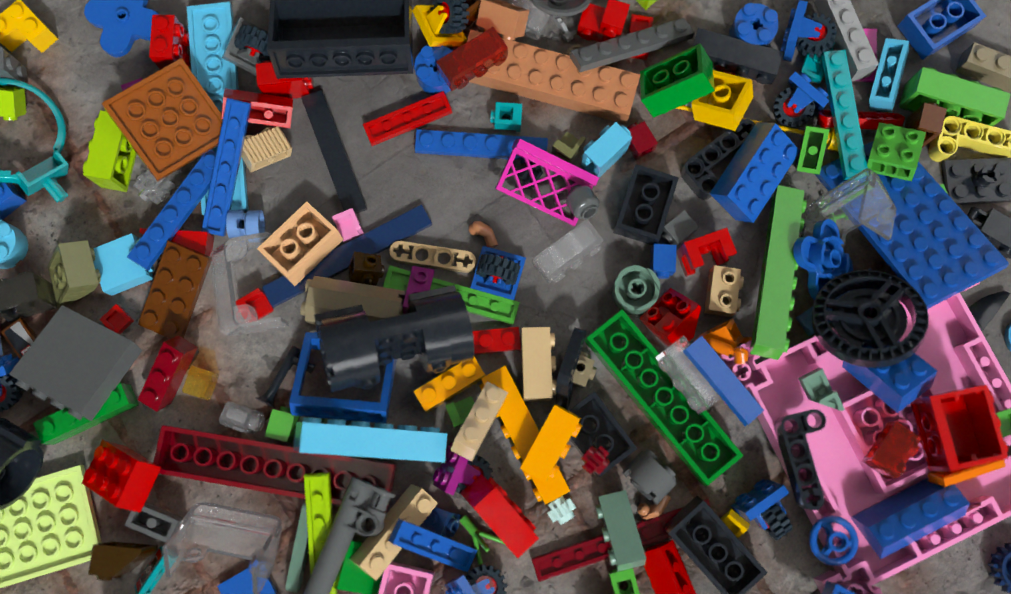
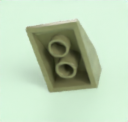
[47,240,101,309]

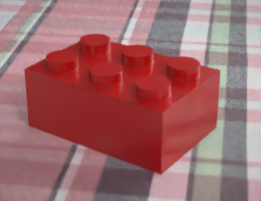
[82,439,161,513]
[460,474,539,558]

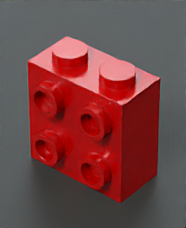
[149,15,190,70]
[256,60,314,99]

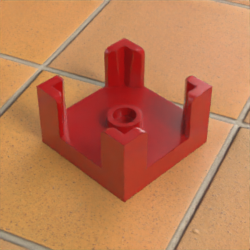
[676,228,737,277]

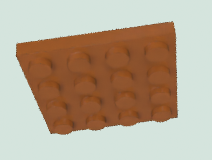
[102,58,223,182]

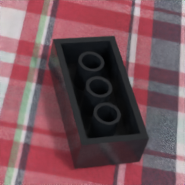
[662,496,768,594]

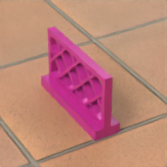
[495,139,599,226]

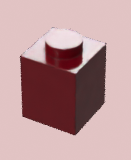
[627,121,658,160]

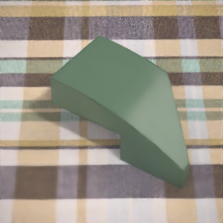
[798,368,845,411]

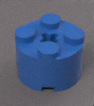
[729,3,779,47]
[414,46,459,95]

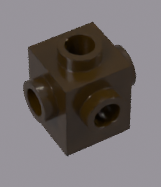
[348,251,385,286]

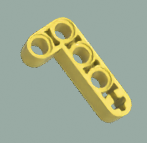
[928,116,1011,162]

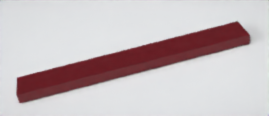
[531,499,712,582]

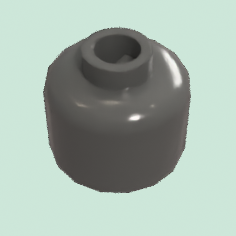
[566,186,599,220]

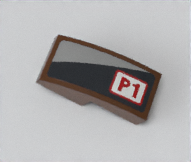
[1,318,36,359]

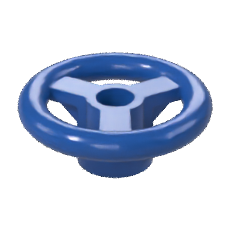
[809,516,858,566]

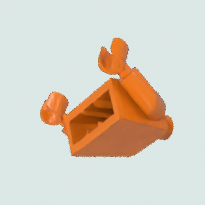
[686,318,752,365]

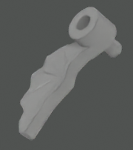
[549,15,577,43]

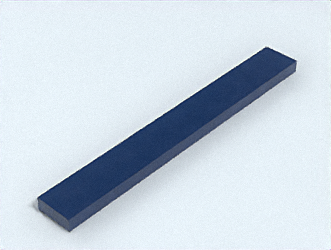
[262,204,432,308]

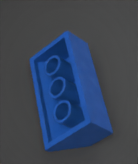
[851,478,970,559]

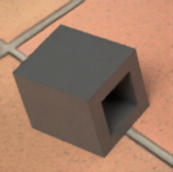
[661,210,699,247]

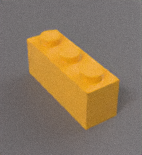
[413,357,486,413]
[520,404,582,483]

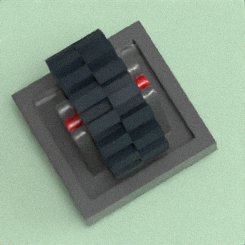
[222,17,270,75]

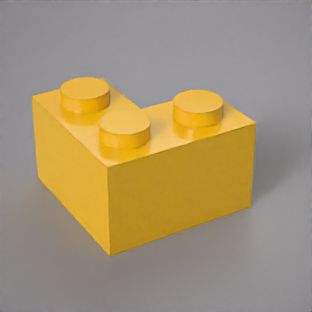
[0,0,58,53]

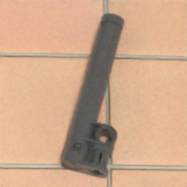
[303,477,396,594]

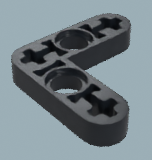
[556,327,587,410]

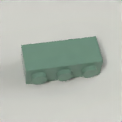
[595,490,646,572]

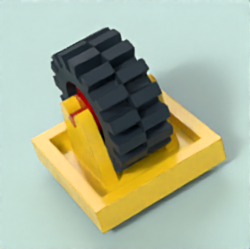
[412,0,469,47]

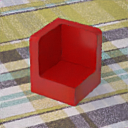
[235,288,274,324]

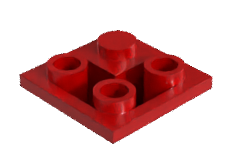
[639,287,701,353]

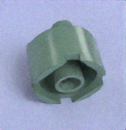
[611,265,660,315]

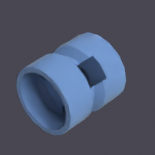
[226,210,265,239]

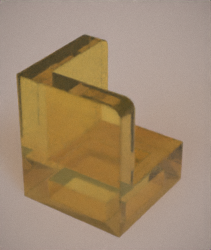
[182,366,219,400]

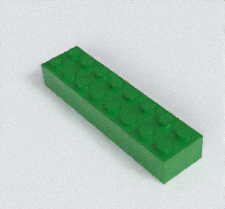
[585,309,744,486]

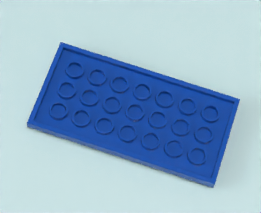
[815,141,1009,309]

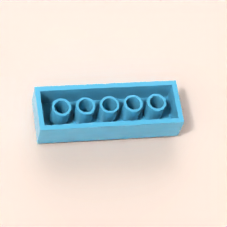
[293,417,447,463]

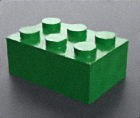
[640,43,715,118]

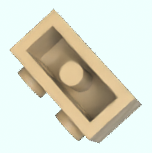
[704,265,744,317]

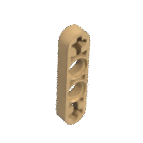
[390,241,476,273]

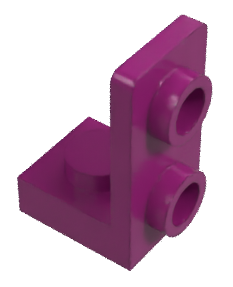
[403,266,434,315]

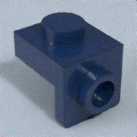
[420,506,461,537]

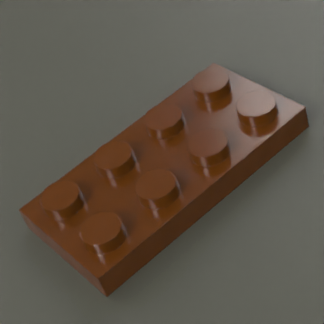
[138,240,213,339]

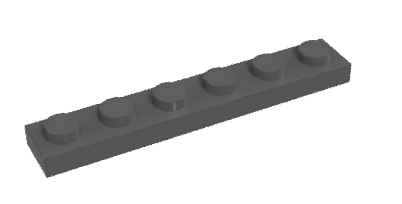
[570,18,695,72]

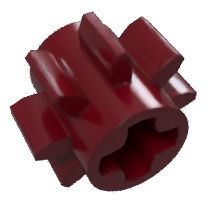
[580,445,611,475]

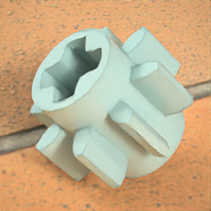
[547,496,576,525]

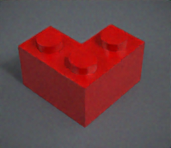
[577,0,630,42]

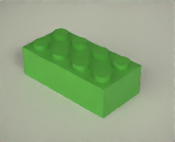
[899,67,1011,126]

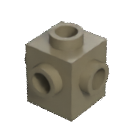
[573,352,597,389]

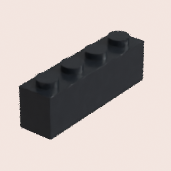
[692,28,783,85]

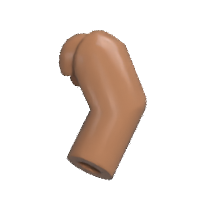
[469,221,498,248]
[637,495,671,520]

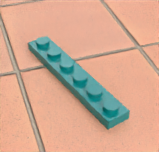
[821,50,869,180]

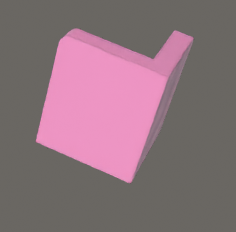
[332,208,364,243]

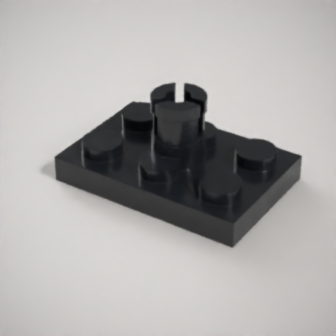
[941,157,1011,205]

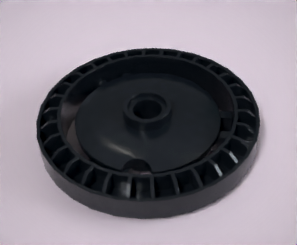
[812,270,929,368]

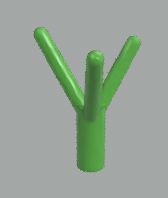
[460,515,505,565]

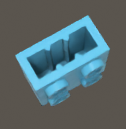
[581,122,632,178]
[93,233,154,296]

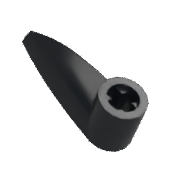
[969,291,1010,331]

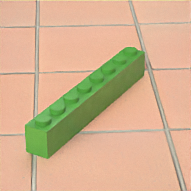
[750,185,807,360]

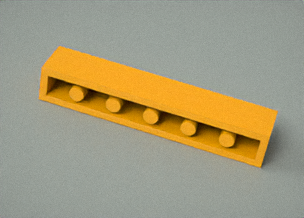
[479,366,570,505]

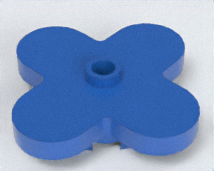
[84,0,159,57]
[793,219,853,300]

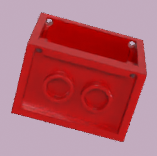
[910,384,1009,471]

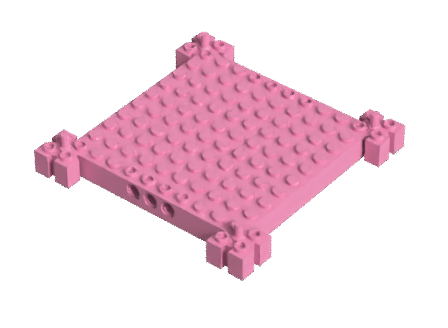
[719,282,1011,594]

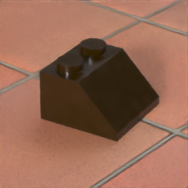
[88,541,158,581]

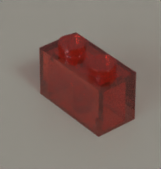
[862,421,922,479]

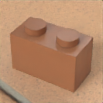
[476,0,530,40]

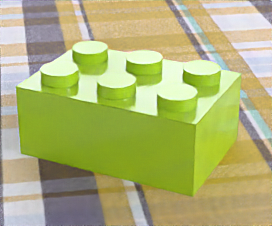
[83,110,137,192]

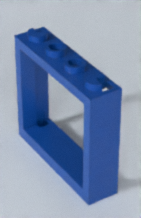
[289,332,397,424]

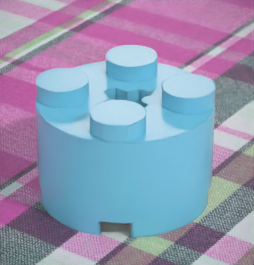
[0,220,28,269]

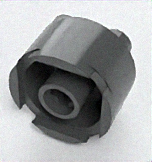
[622,449,676,505]

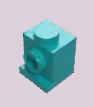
[490,102,522,132]

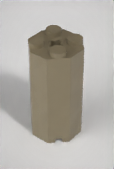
[300,276,406,324]

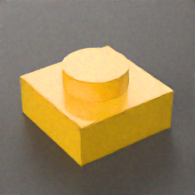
[720,509,750,538]

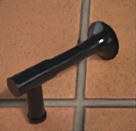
[255,346,316,409]

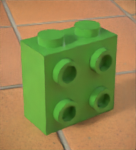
[867,123,926,181]

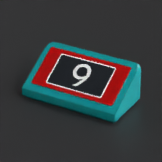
[134,546,175,594]

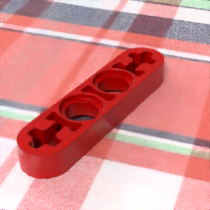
[817,110,905,130]

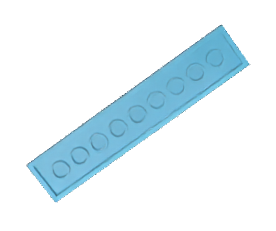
[187,2,249,216]

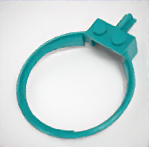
[0,78,69,203]

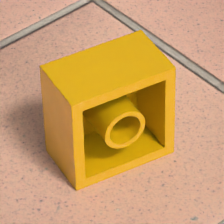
[691,70,753,131]

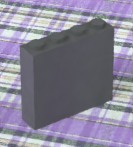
[9,305,142,421]

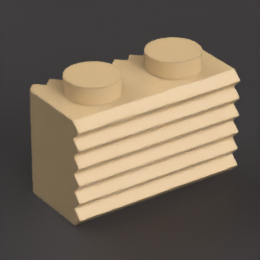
[241,126,292,172]

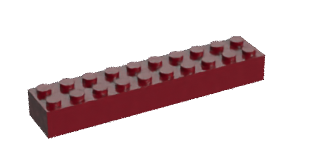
[153,425,397,512]

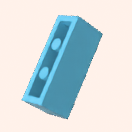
[869,38,909,113]

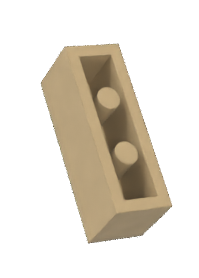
[451,381,508,461]

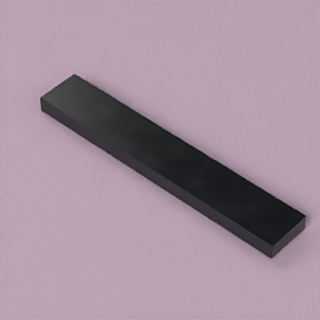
[301,90,367,214]

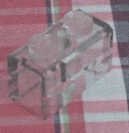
[219,401,265,434]

